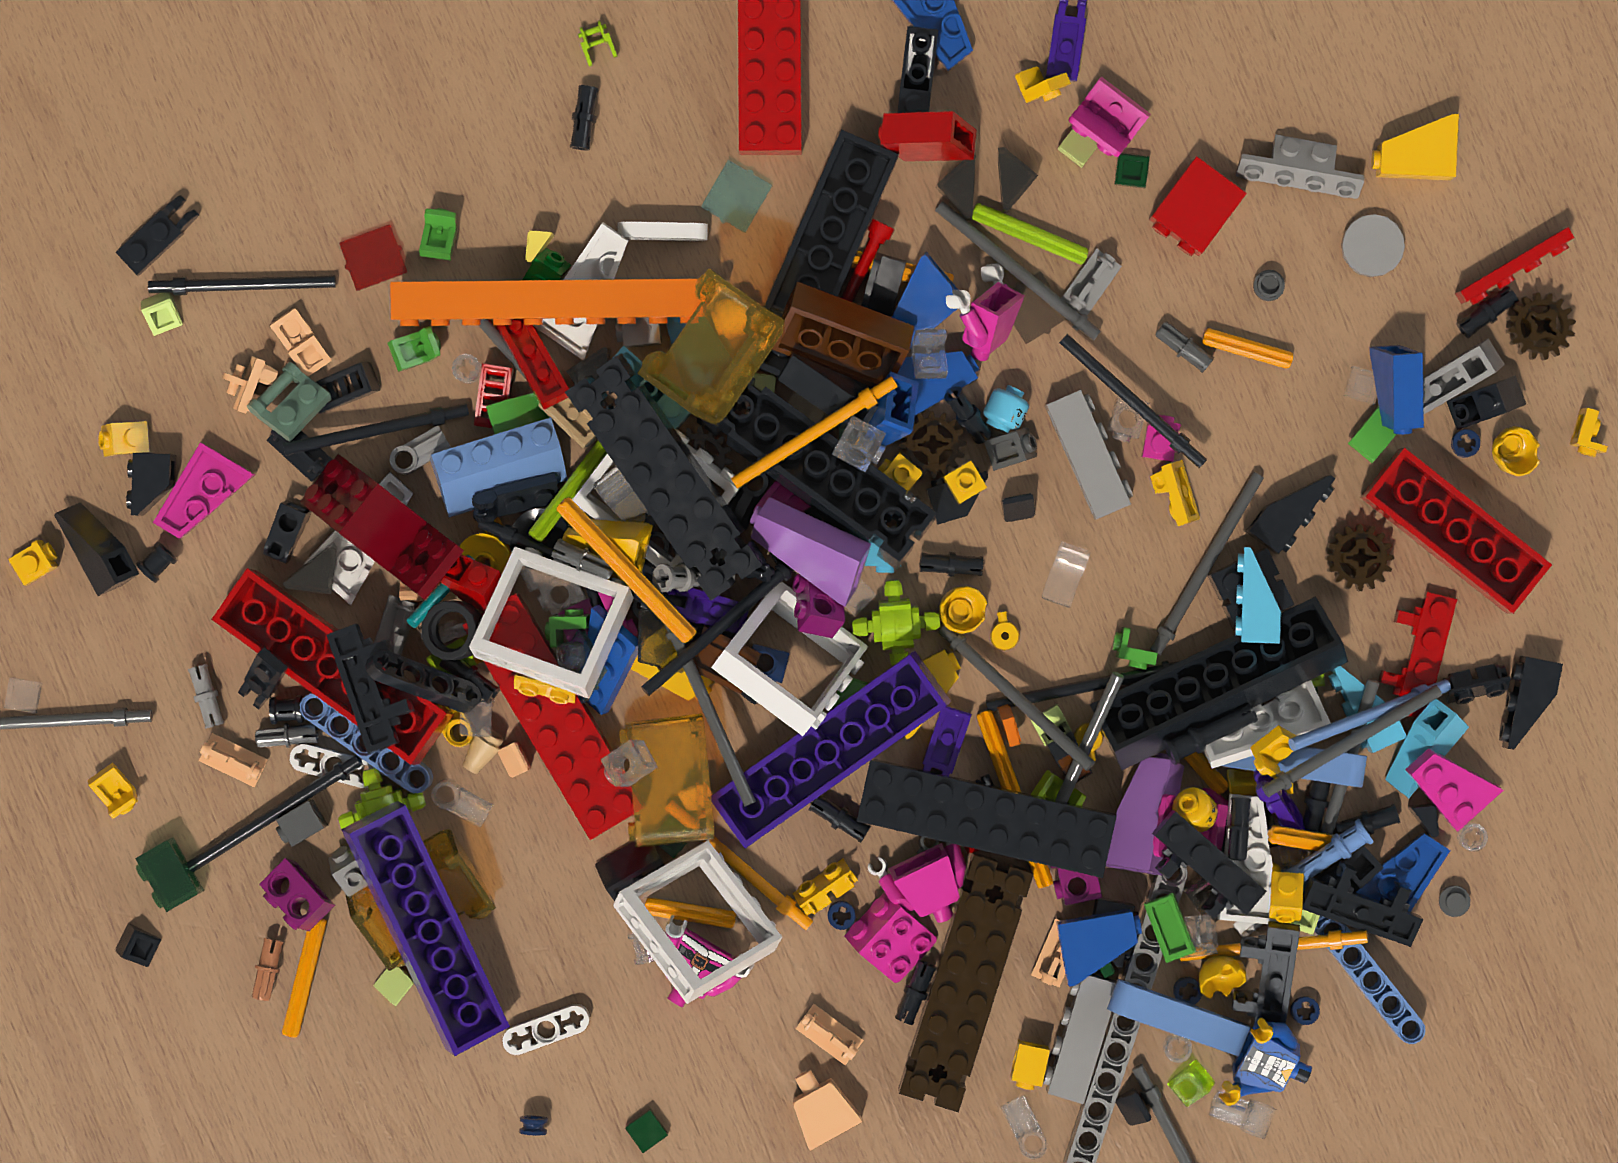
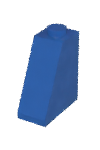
[892,251,959,348]
[1369,345,1424,434]
[897,351,980,416]
[855,371,919,447]
[1056,909,1142,987]

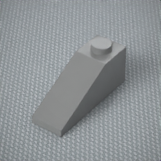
[1423,338,1505,414]

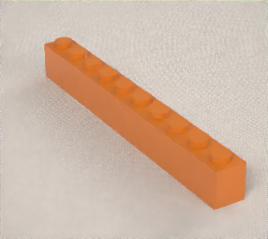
[390,279,707,326]

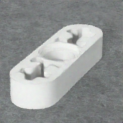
[618,222,708,241]
[290,743,374,788]
[503,1004,590,1055]

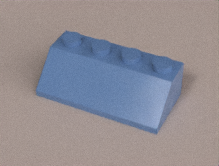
[430,417,568,518]

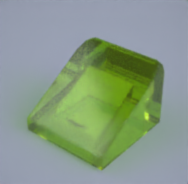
[1167,1060,1215,1107]

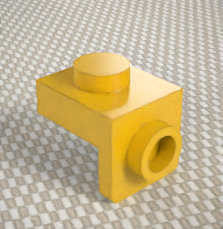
[1015,66,1071,103]
[98,421,150,457]
[878,453,922,494]
[88,762,138,819]
[1269,871,1304,923]

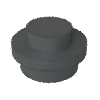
[1253,270,1285,301]
[1439,886,1470,917]

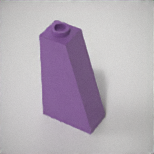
[750,497,871,607]
[1106,753,1184,876]

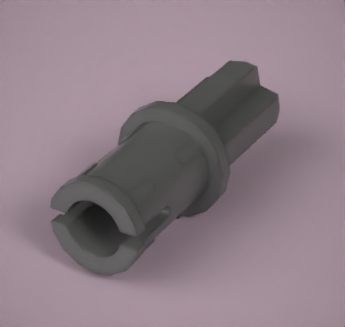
[1155,322,1214,373]
[552,538,614,579]
[255,723,319,748]

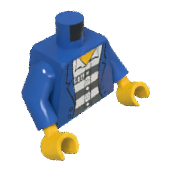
[1218,1018,1312,1106]

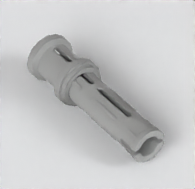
[652,564,735,592]

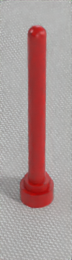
[841,219,895,302]

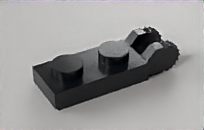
[115,195,199,276]
[472,473,558,524]
[238,647,288,709]

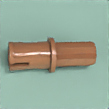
[252,938,284,1001]

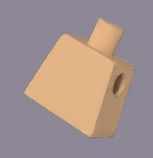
[793,1069,862,1151]

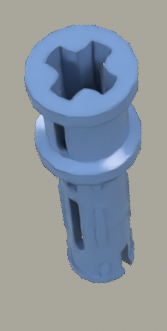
[1285,819,1374,882]

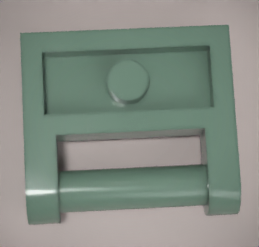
[247,362,331,442]

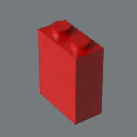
[879,111,977,162]
[1149,156,1247,257]

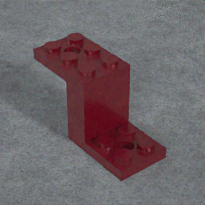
[300,454,464,600]

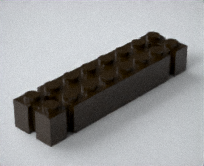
[898,852,1034,1113]

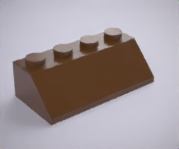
[770,282,914,387]

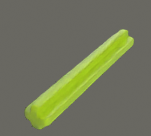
[971,203,1089,265]
[529,440,607,542]

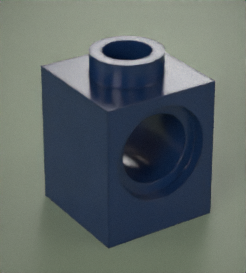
[752,644,790,683]

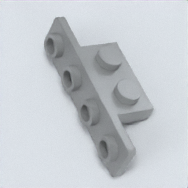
[1236,135,1365,199]

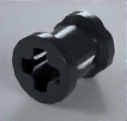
[136,542,178,583]
[269,695,304,725]

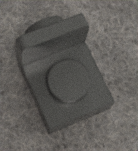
[984,428,1037,471]

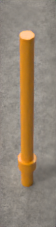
[731,376,898,489]
[665,800,813,930]
[1180,930,1368,961]

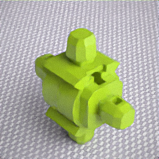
[852,580,940,666]
[338,768,426,829]

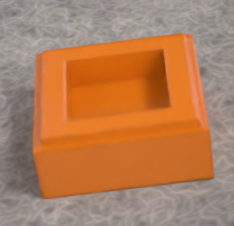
[997,704,1022,747]

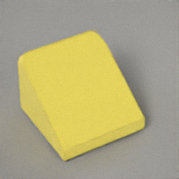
[525,230,554,264]

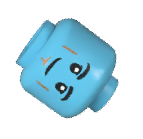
[983,385,1029,433]

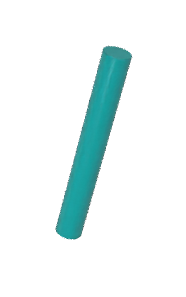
[407,555,473,628]

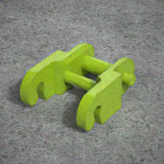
[578,20,618,67]

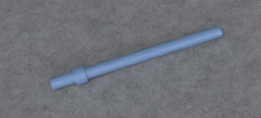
[1288,679,1451,751]

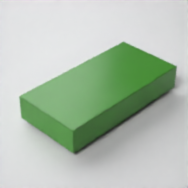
[1144,893,1197,963]

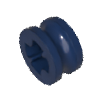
[1451,429,1480,458]
[828,901,855,930]
[1173,977,1202,1005]
[1290,997,1320,1025]
[519,1115,548,1136]

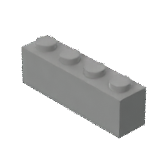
[1045,390,1133,520]
[1043,974,1117,1104]

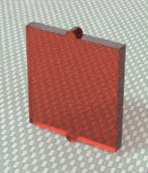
[339,224,408,291]

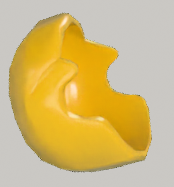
[1492,426,1540,477]
[939,586,987,634]
[1199,955,1247,999]

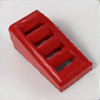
[474,363,515,428]

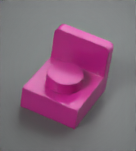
[1141,415,1181,462]

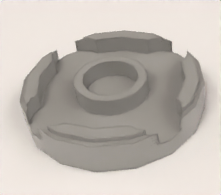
[1341,214,1405,277]

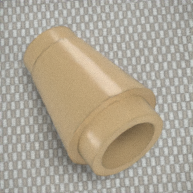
[462,726,504,774]

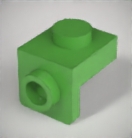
[419,208,457,261]
[387,326,441,372]
[545,608,590,648]
[1112,627,1158,670]

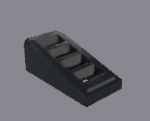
[316,362,381,414]

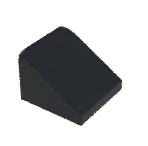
[1001,493,1035,522]
[1408,804,1439,837]
[115,924,161,967]
[1115,1088,1152,1126]

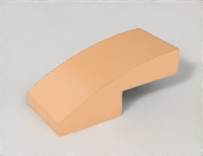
[270,307,332,377]

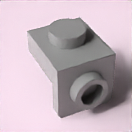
[328,846,368,896]

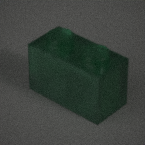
[135,837,204,912]

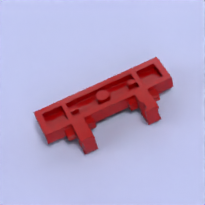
[1378,592,1458,718]

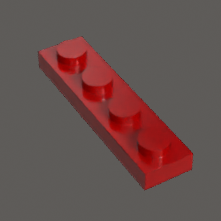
[1455,227,1575,305]
[492,319,569,410]

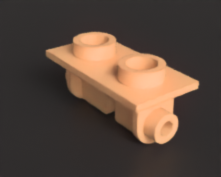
[199,733,268,787]
[1031,918,1065,988]
[795,1004,864,1065]

